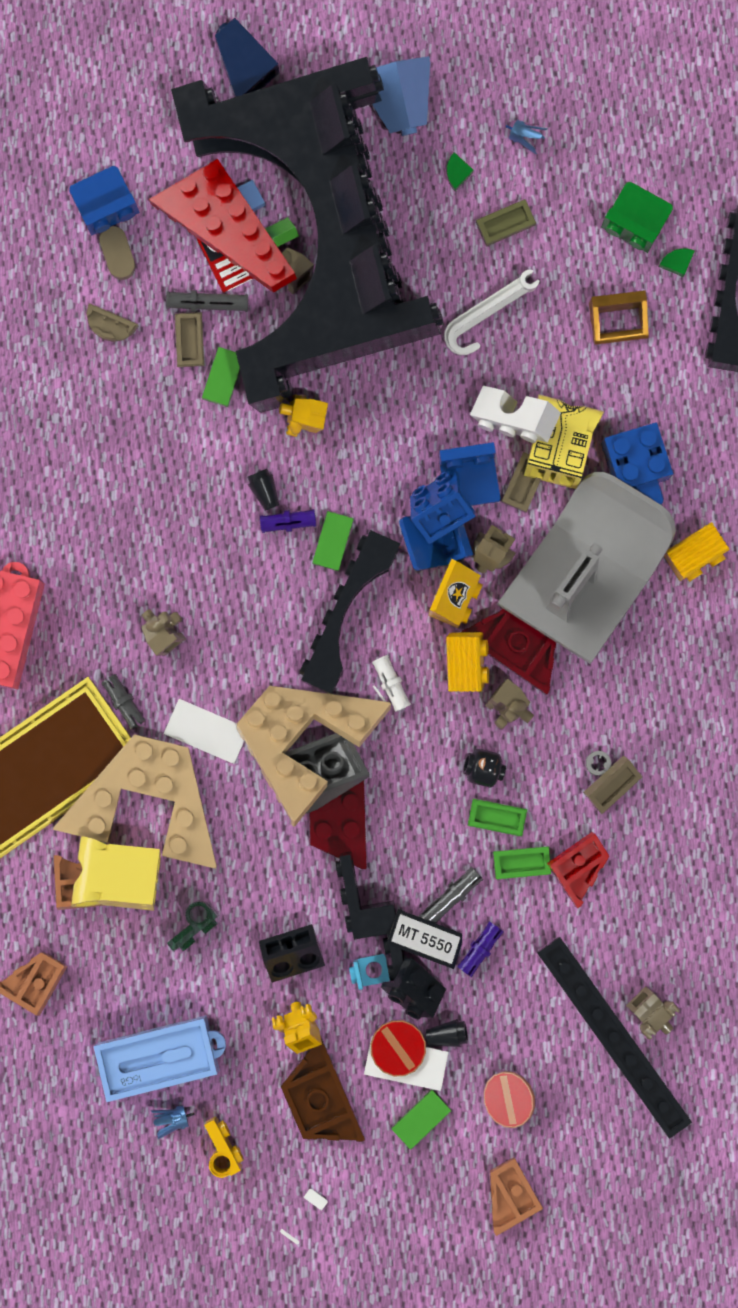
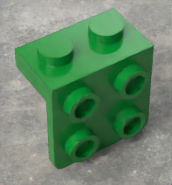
[601,182,673,253]

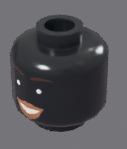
[463,749,506,788]

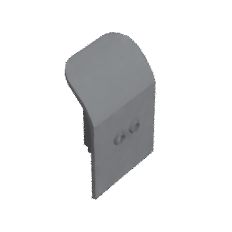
[497,472,676,664]

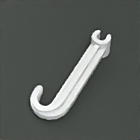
[444,270,539,355]

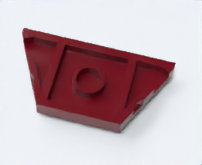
[462,609,556,695]
[310,762,367,869]

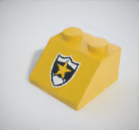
[428,559,483,628]

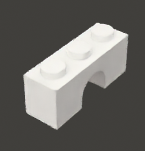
[470,386,561,443]

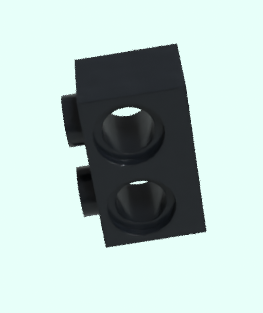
[259,924,325,983]

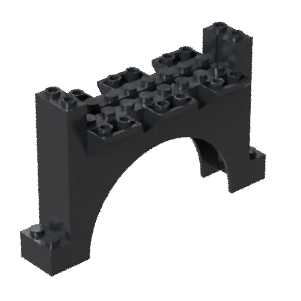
[171,57,444,413]

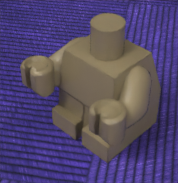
[280,248,314,294]
[473,525,516,573]
[141,609,186,656]
[485,678,534,729]
[626,986,680,1040]

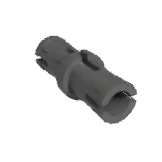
[101,674,146,730]

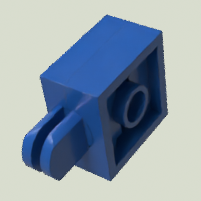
[601,422,673,505]

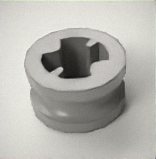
[585,751,611,776]

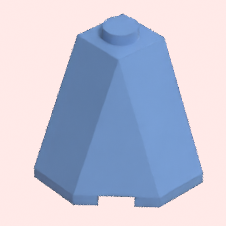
[372,56,430,136]

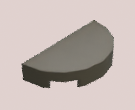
[86,303,139,342]

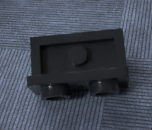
[381,958,446,1019]

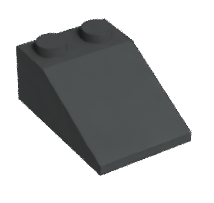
[285,733,370,814]

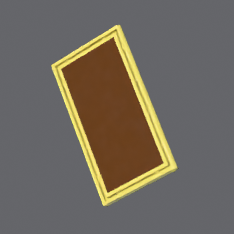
[0,677,131,858]

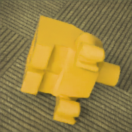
[279,394,328,437]
[271,1002,322,1054]

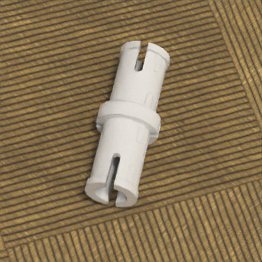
[372,655,411,712]

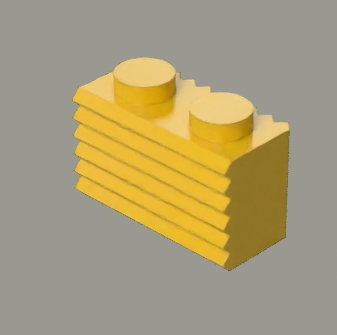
[664,522,730,582]
[446,632,489,692]

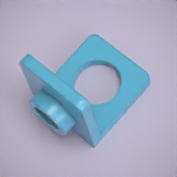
[349,954,390,990]

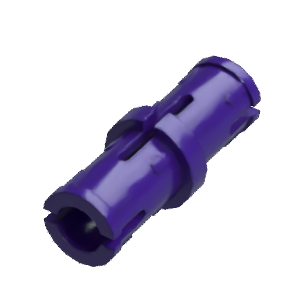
[260,509,317,533]
[457,921,504,977]

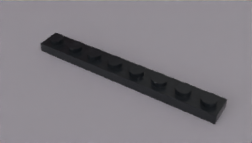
[537,937,692,1139]

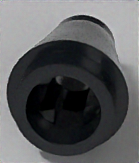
[247,469,280,511]
[426,1019,468,1047]

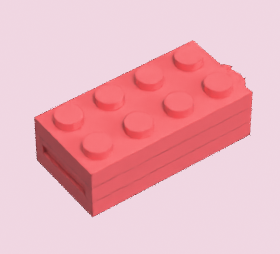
[0,562,45,690]

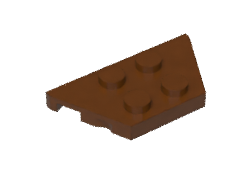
[281,1038,365,1142]

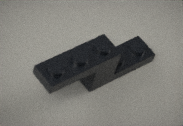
[335,851,404,982]

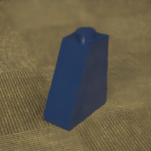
[215,18,280,97]

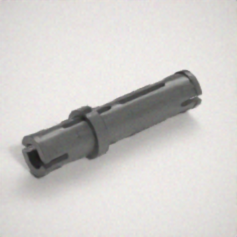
[166,290,248,312]
[418,866,484,923]

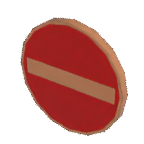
[370,1020,426,1077]
[484,1071,535,1128]

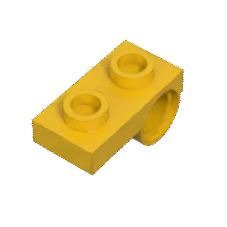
[204,1116,244,1178]

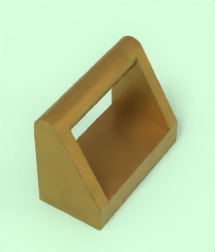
[589,290,649,345]

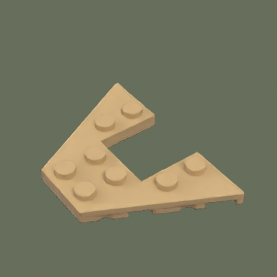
[237,686,391,827]
[53,734,217,869]

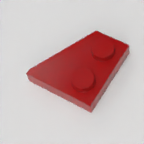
[547,832,609,908]

